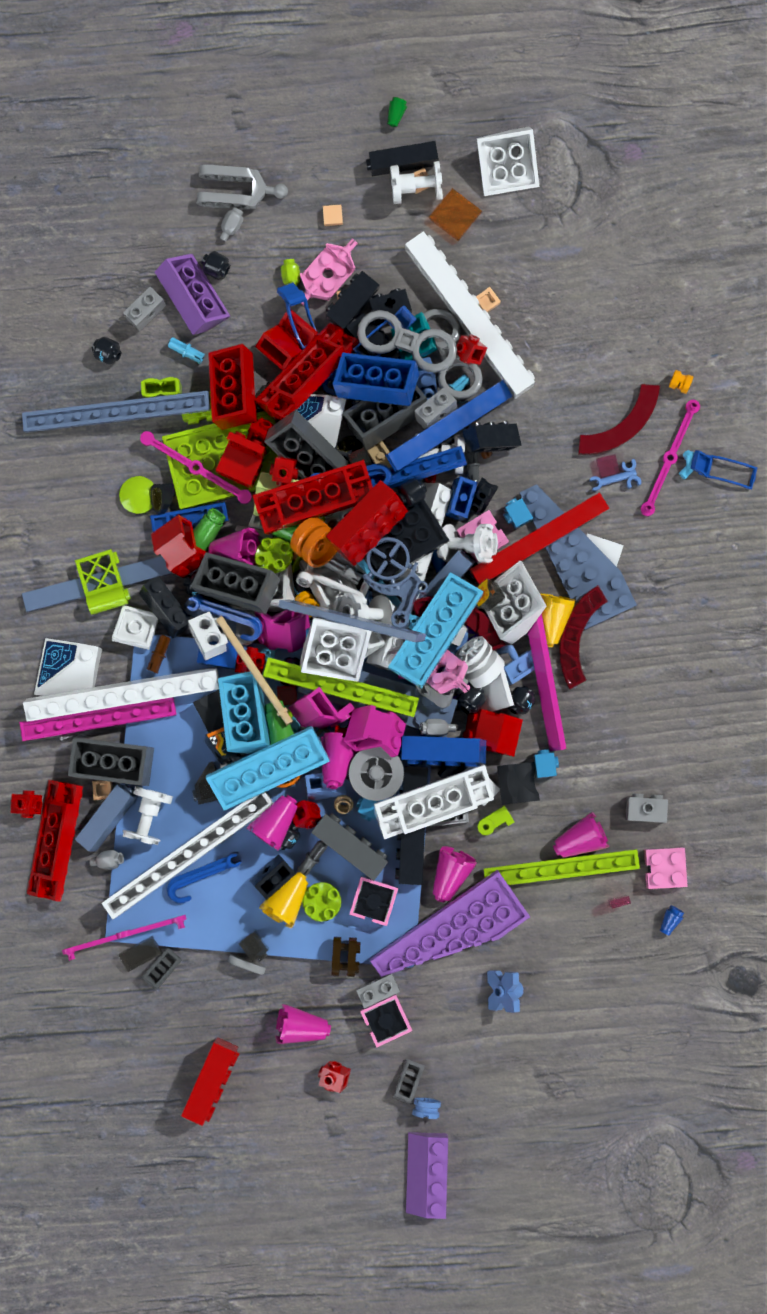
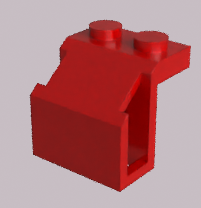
[255,309,318,370]
[216,431,266,489]
[151,514,208,578]
[463,709,523,757]

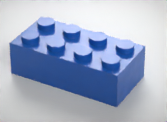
[333,353,419,406]
[401,736,486,767]

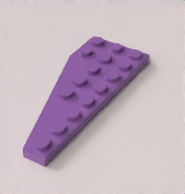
[370,870,530,977]

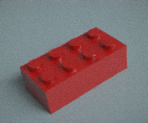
[209,344,257,430]
[326,480,408,566]
[181,1037,240,1126]

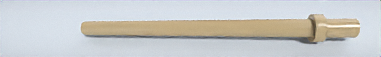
[216,616,293,726]

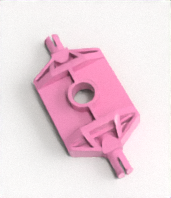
[300,239,358,306]
[426,649,470,694]

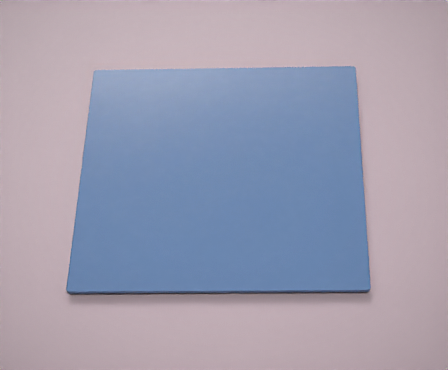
[105,635,439,968]

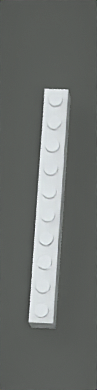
[405,231,535,399]
[366,483,453,670]
[23,667,219,722]
[102,791,274,919]

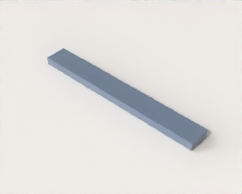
[22,556,174,612]
[278,599,426,642]

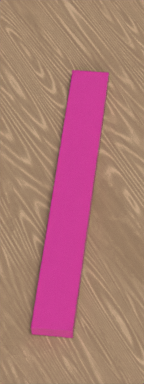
[528,613,566,751]
[19,697,177,741]

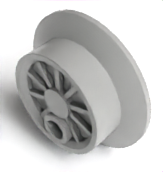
[349,747,404,801]

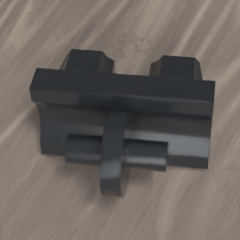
[470,477,498,514]

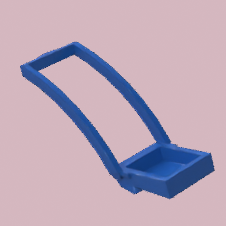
[277,282,317,350]
[353,306,417,357]
[690,450,757,490]

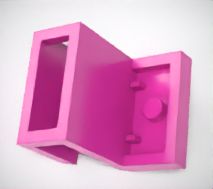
[255,610,310,653]
[288,687,355,729]
[344,705,406,757]

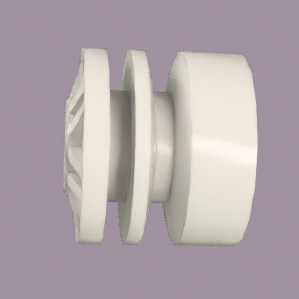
[455,636,505,688]

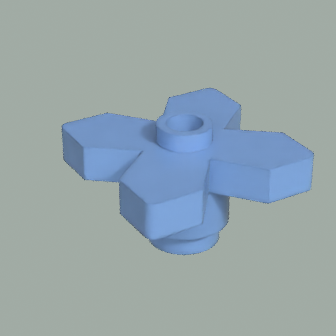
[487,970,523,1013]

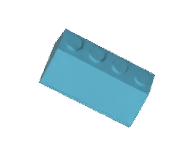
[218,672,270,754]

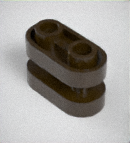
[331,936,361,977]

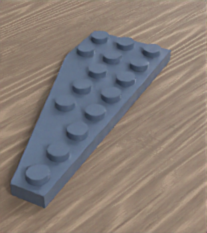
[519,485,637,630]

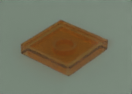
[429,188,482,242]

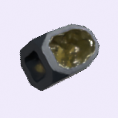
[335,435,361,465]
[150,484,175,514]

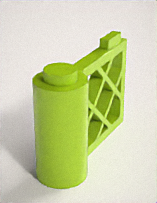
[75,549,131,615]

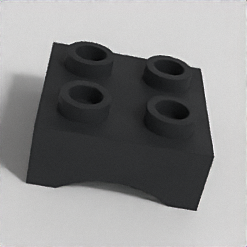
[193,689,224,733]
[497,762,540,805]

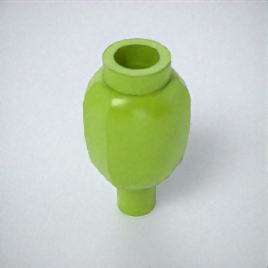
[281,259,300,286]

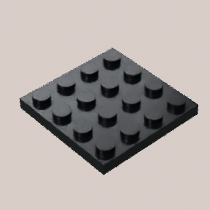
[343,486,449,581]

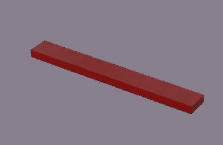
[469,492,610,585]

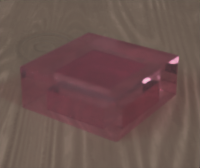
[596,454,620,478]
[608,895,631,909]

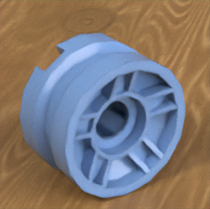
[412,1097,441,1119]

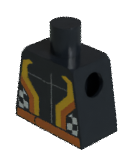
[204,727,246,765]

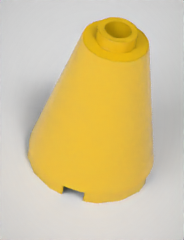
[540,593,575,647]
[259,872,308,928]

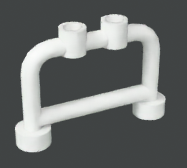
[296,551,370,604]

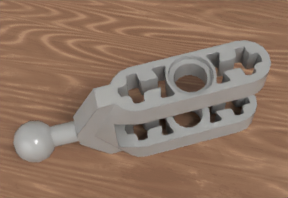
[196,165,288,210]

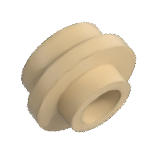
[334,795,353,814]

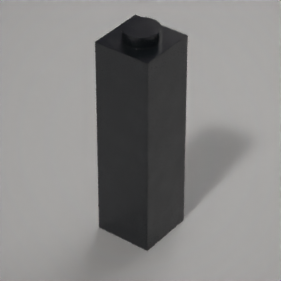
[366,141,439,177]

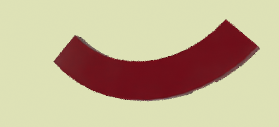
[578,384,660,455]
[560,585,608,690]
[412,596,506,650]

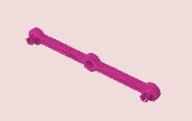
[640,399,700,517]
[140,431,252,504]
[62,915,187,961]

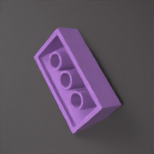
[155,254,230,335]
[406,1132,448,1219]

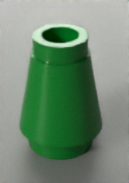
[387,97,407,127]

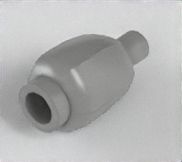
[220,207,243,242]
[420,719,456,737]
[90,850,124,870]

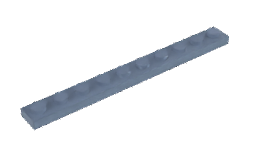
[22,391,211,433]

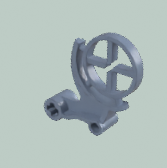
[362,537,429,629]

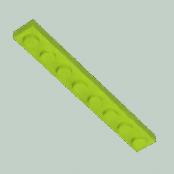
[263,657,419,717]
[483,849,640,885]

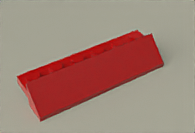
[255,323,359,421]
[252,460,373,534]
[27,780,83,902]

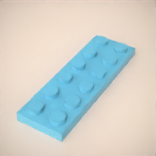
[388,572,484,688]
[206,726,330,811]

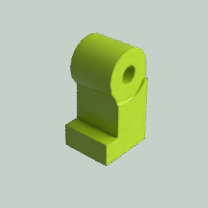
[477,806,515,836]

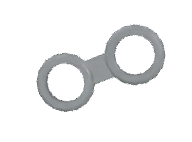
[424,309,483,400]
[357,310,457,373]

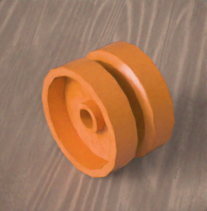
[290,517,337,568]

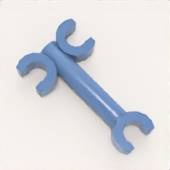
[589,459,641,492]

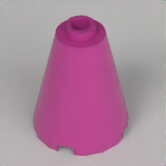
[208,528,261,566]
[321,732,357,789]
[247,794,298,851]
[553,812,610,858]
[432,846,477,903]
[276,1004,331,1044]

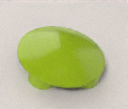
[119,476,154,514]
[255,537,293,573]
[302,882,341,922]

